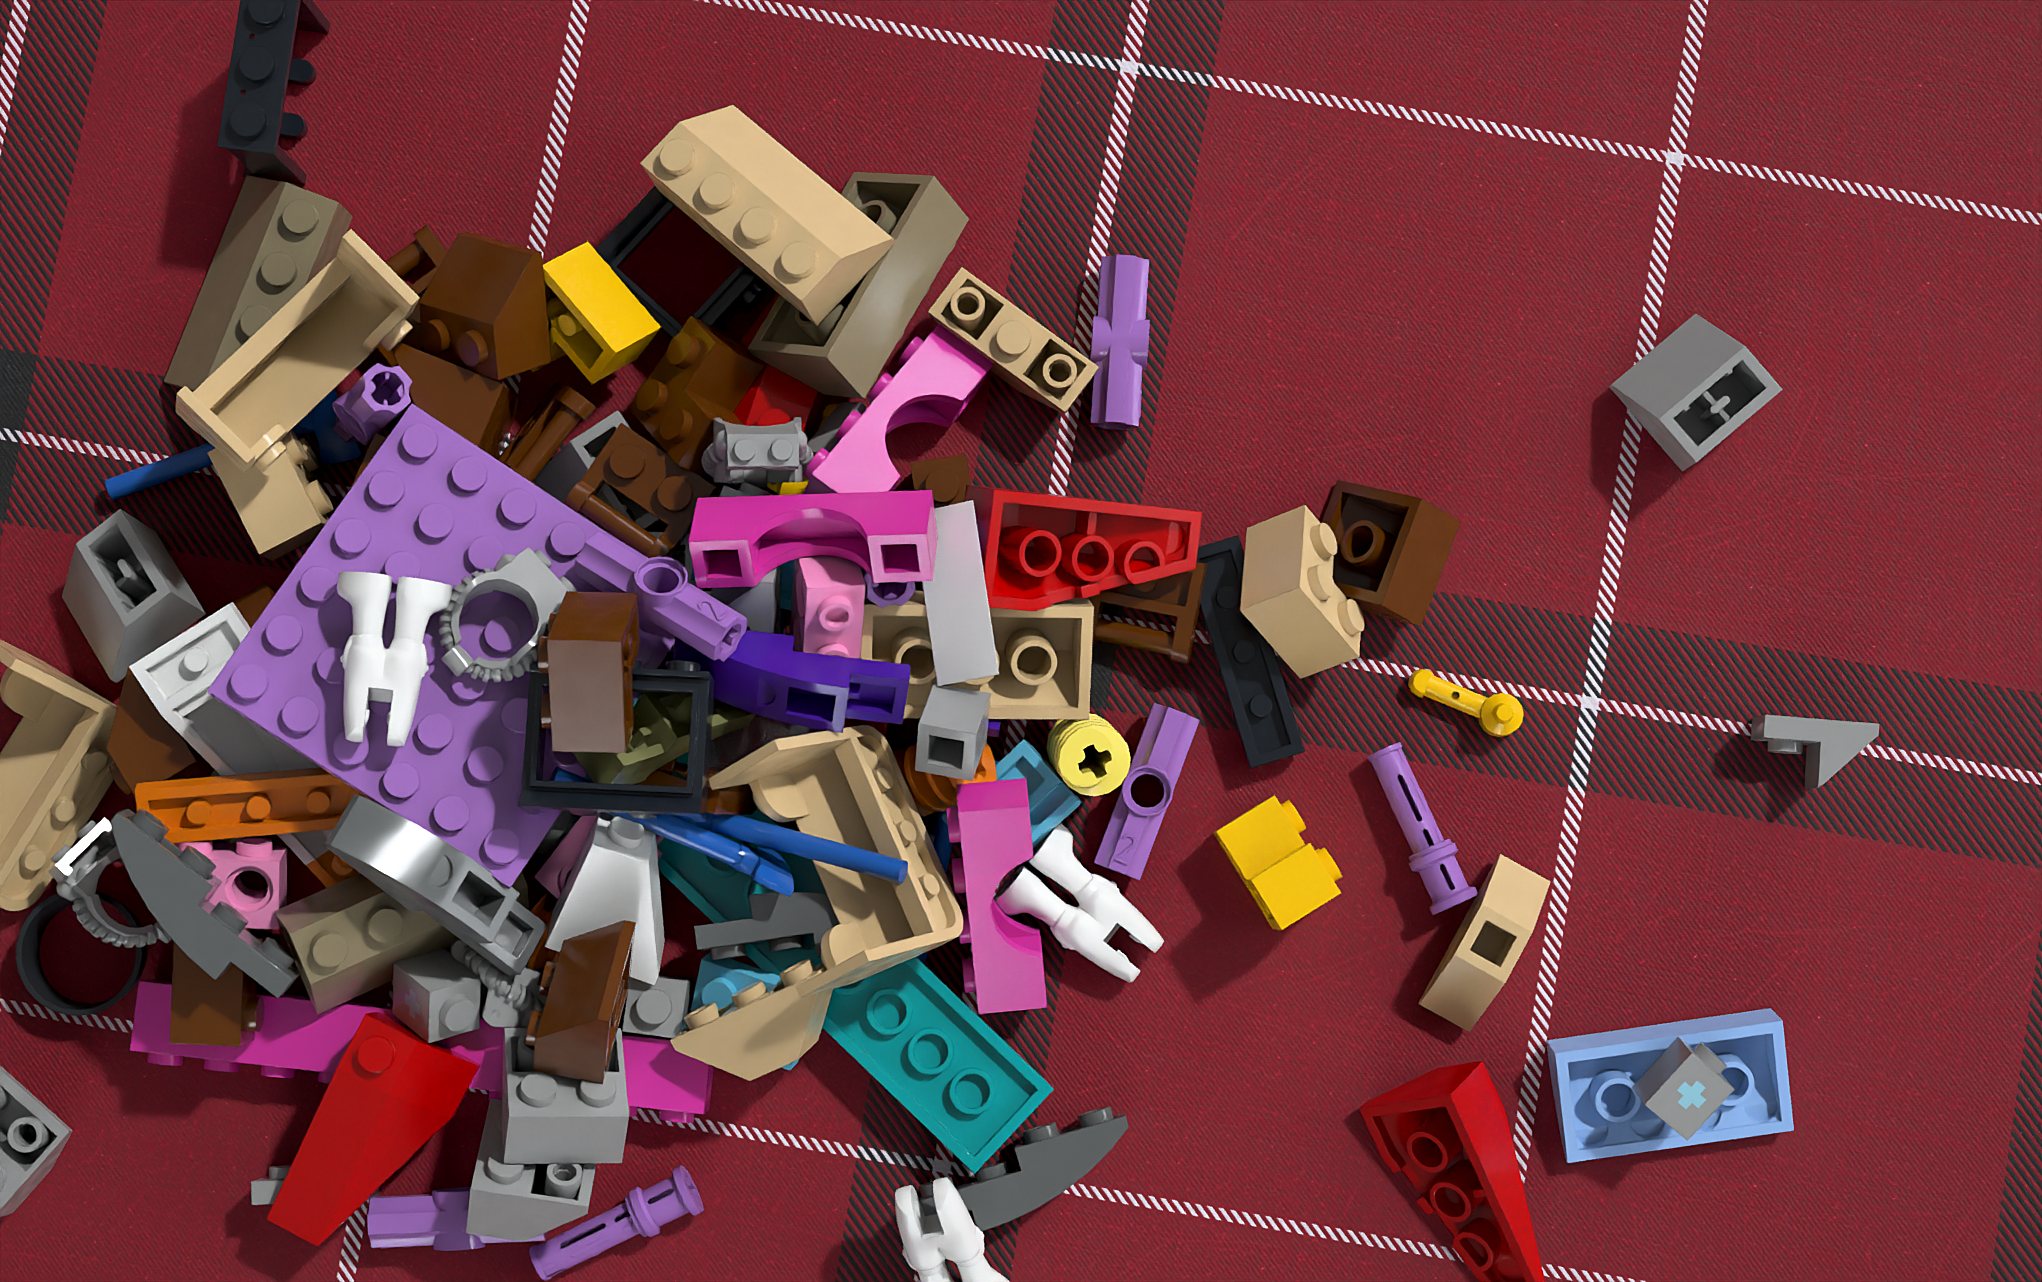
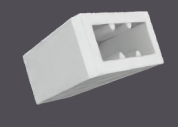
[545,812,665,985]

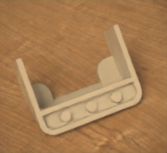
[175,229,420,472]
[0,639,117,911]
[708,725,963,998]

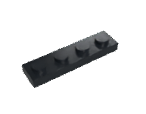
[1196,535,1305,769]

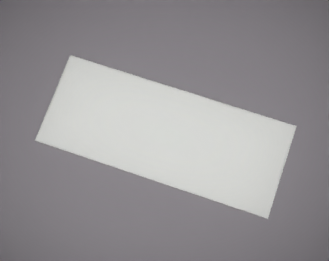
[922,500,999,686]

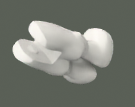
[337,572,453,747]
[994,823,1164,983]
[895,1177,1010,1282]

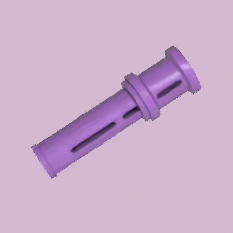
[1367,742,1479,915]
[529,1165,704,1281]

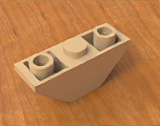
[928,267,1099,414]
[1418,854,1550,1032]
[670,958,833,1081]

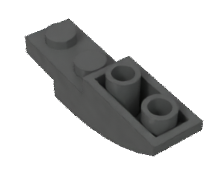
[324,795,547,975]
[110,809,301,998]
[694,892,839,960]
[918,1106,1129,1231]

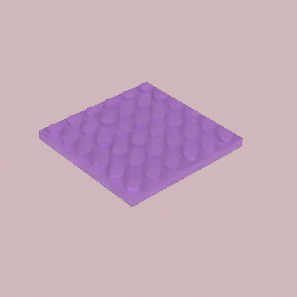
[207,404,675,889]

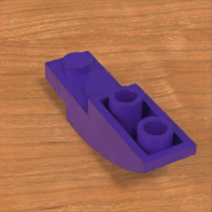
[673,630,910,733]

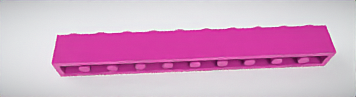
[130,980,714,1123]

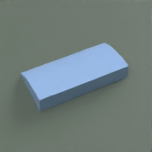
[1546,1008,1794,1163]

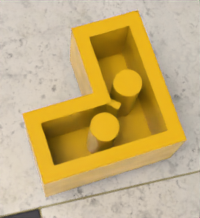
[531,242,661,384]
[1213,795,1342,930]

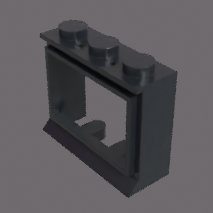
[217,0,330,185]
[595,186,767,340]
[517,660,715,822]

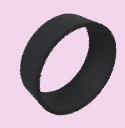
[16,891,147,1016]

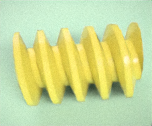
[1046,713,1131,796]

